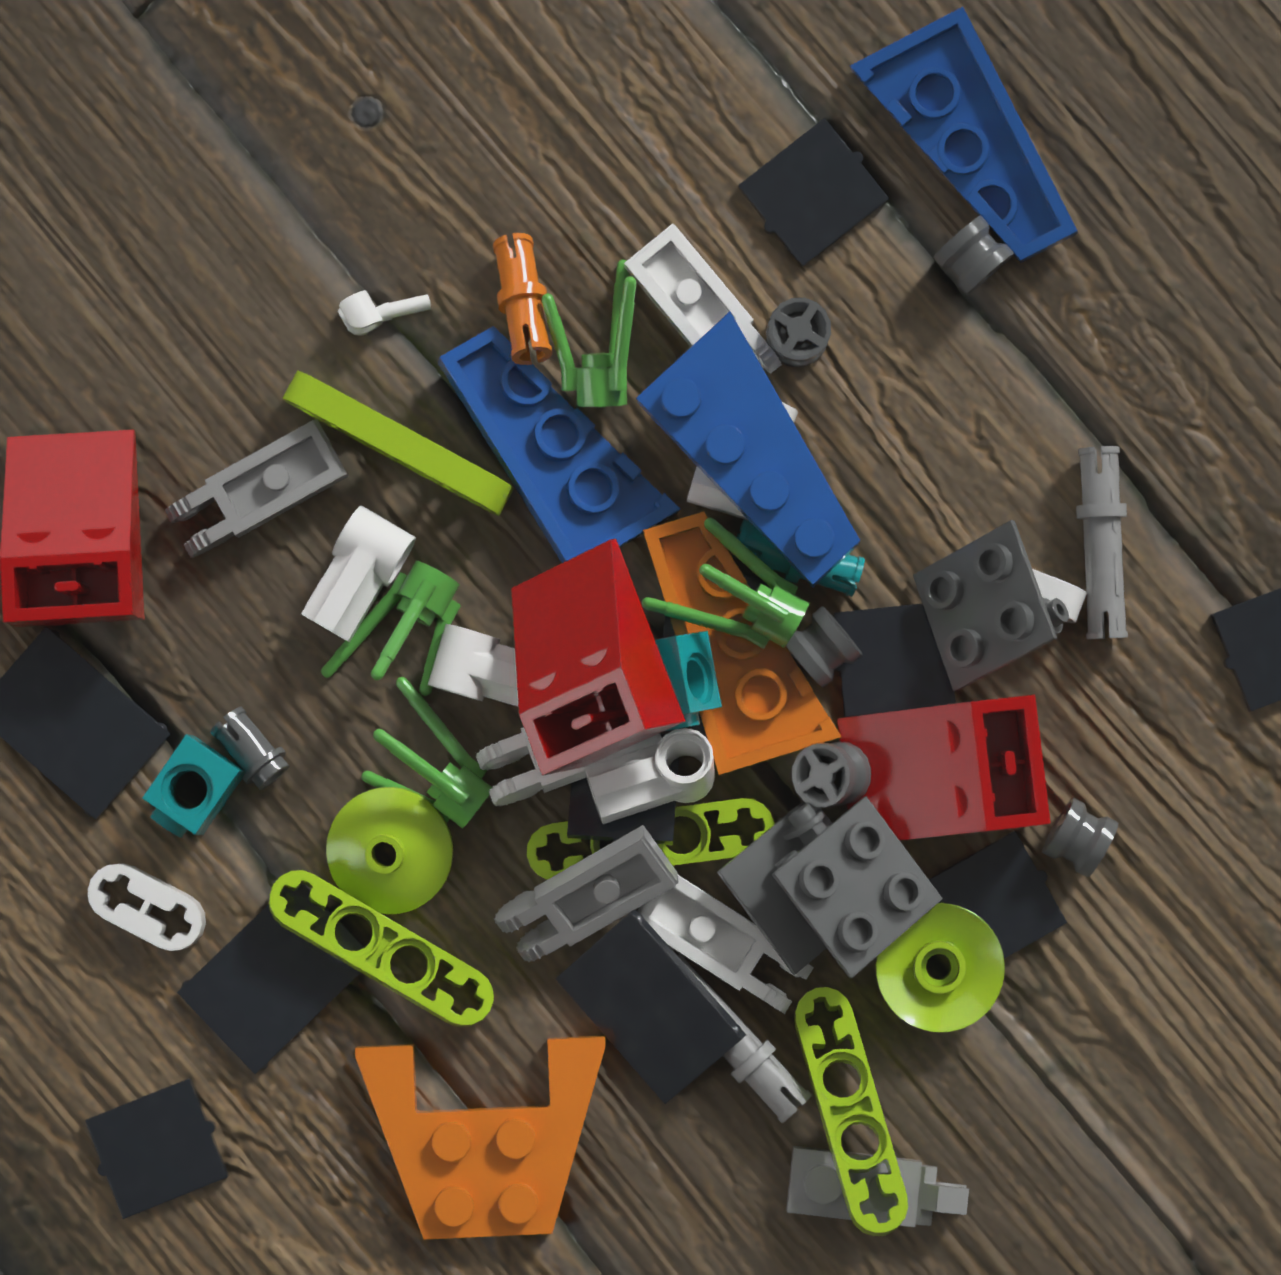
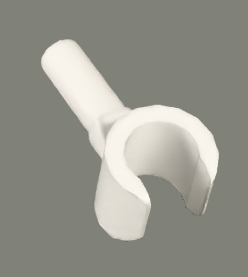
[338,290,431,336]

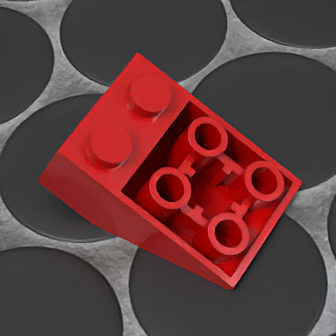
[0,430,145,627]
[511,539,685,776]
[837,694,1051,840]

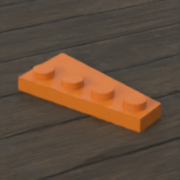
[643,511,841,775]

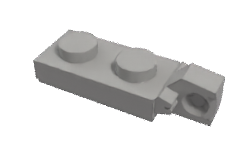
[786,1146,969,1227]

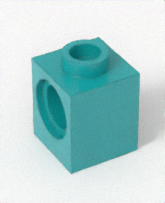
[655,631,722,731]
[142,734,245,838]

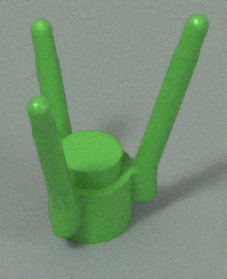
[541,259,636,407]
[642,518,809,649]
[321,560,461,696]
[361,677,493,829]

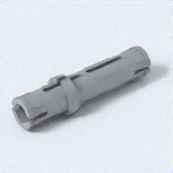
[1076,446,1128,639]
[678,953,812,1123]

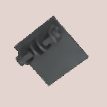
[913,520,1069,691]
[772,796,943,978]
[717,801,832,975]

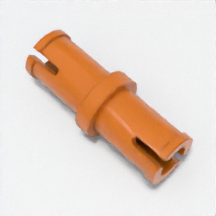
[493,233,552,365]

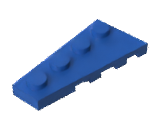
[850,7,1078,263]
[636,311,860,588]
[438,326,680,563]

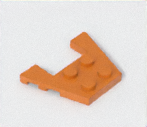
[355,1035,606,1240]

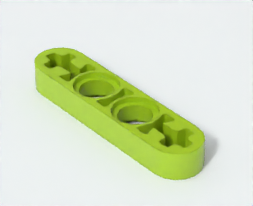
[282,370,514,516]
[527,798,774,880]
[269,870,494,1027]
[794,987,908,1236]

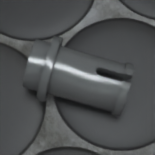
[210,706,289,790]

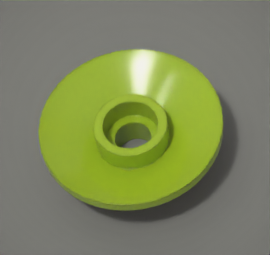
[326,787,453,914]
[876,903,1005,1032]

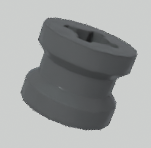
[934,215,1014,295]
[766,297,831,367]
[786,606,863,688]
[792,742,871,808]
[1042,798,1119,878]

